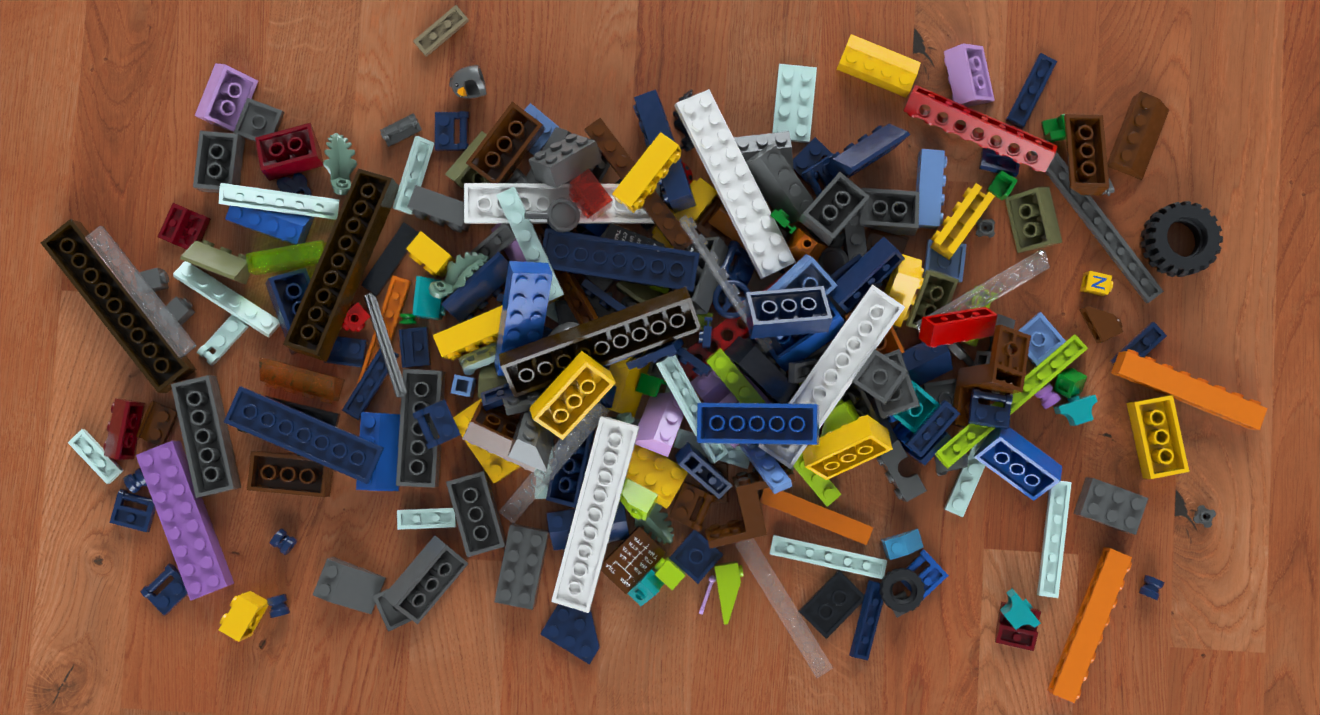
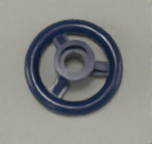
[713,280,750,319]

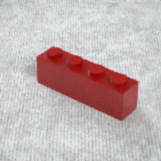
[919,307,998,347]

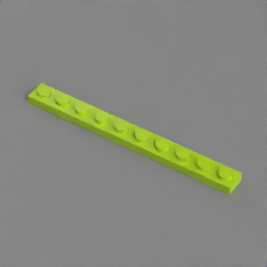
[935,334,1088,469]
[705,348,842,507]

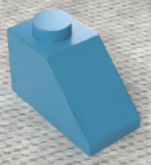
[881,529,924,560]

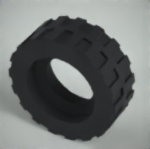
[879,568,925,613]

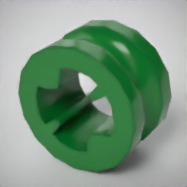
[399,314,417,325]

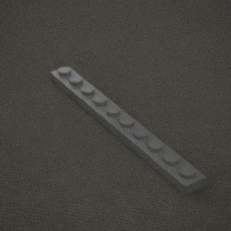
[1030,140,1164,303]

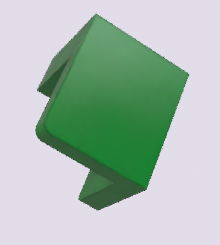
[1041,114,1066,143]
[986,171,1018,200]
[1053,368,1088,399]
[635,373,668,397]

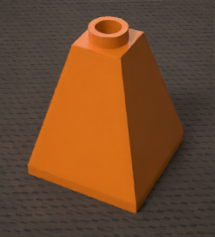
[787,226,828,268]

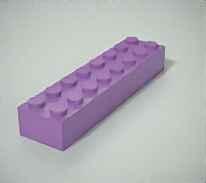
[136,441,234,601]

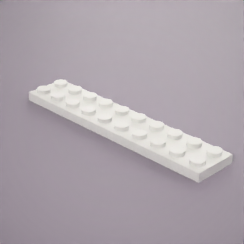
[674,89,796,279]
[464,183,660,224]
[758,285,905,469]
[551,416,640,613]

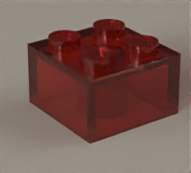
[568,168,613,221]

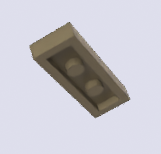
[413,5,469,57]

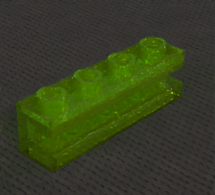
[246,240,326,275]

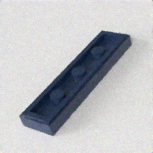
[1005,53,1057,129]
[342,349,399,420]
[849,580,883,660]

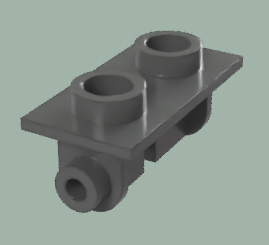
[380,113,422,147]

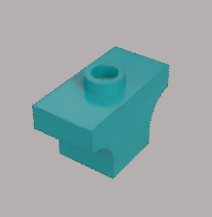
[1053,395,1098,426]
[627,569,665,606]
[1000,588,1041,630]

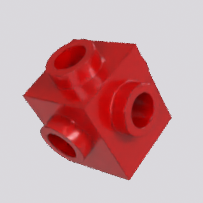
[342,302,371,332]

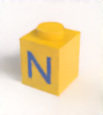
[1080,271,1113,296]

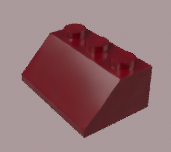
[255,123,324,181]
[103,398,145,460]

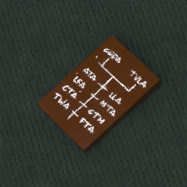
[601,525,666,594]

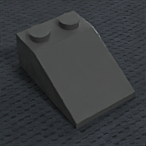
[860,188,920,236]
[313,557,386,614]

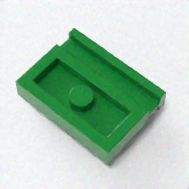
[770,209,796,234]

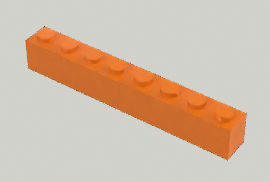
[1111,349,1268,430]
[1047,547,1132,703]

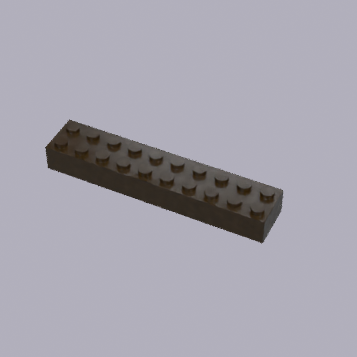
[283,168,399,362]
[40,219,197,393]
[499,287,702,397]

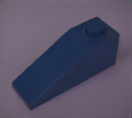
[675,442,733,499]

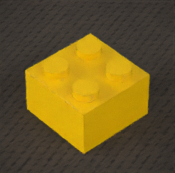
[406,231,456,278]
[219,591,269,642]

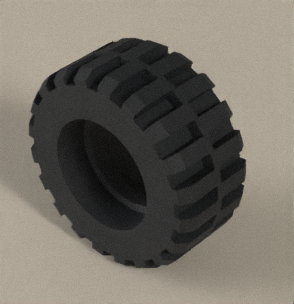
[1140,201,1223,277]

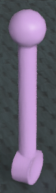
[699,575,716,615]

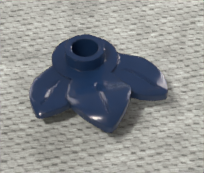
[277,173,312,196]

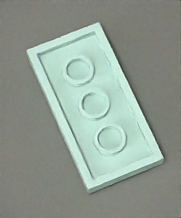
[772,64,817,143]

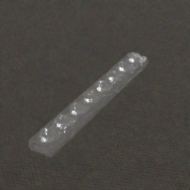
[679,215,772,353]
[85,226,197,358]
[916,250,1050,333]
[499,402,609,524]
[735,538,833,678]

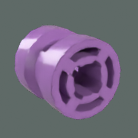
[1034,382,1061,409]

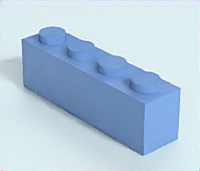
[916,149,947,229]

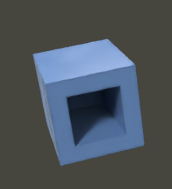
[451,374,477,398]

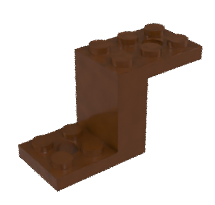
[951,325,1031,428]
[705,463,796,549]

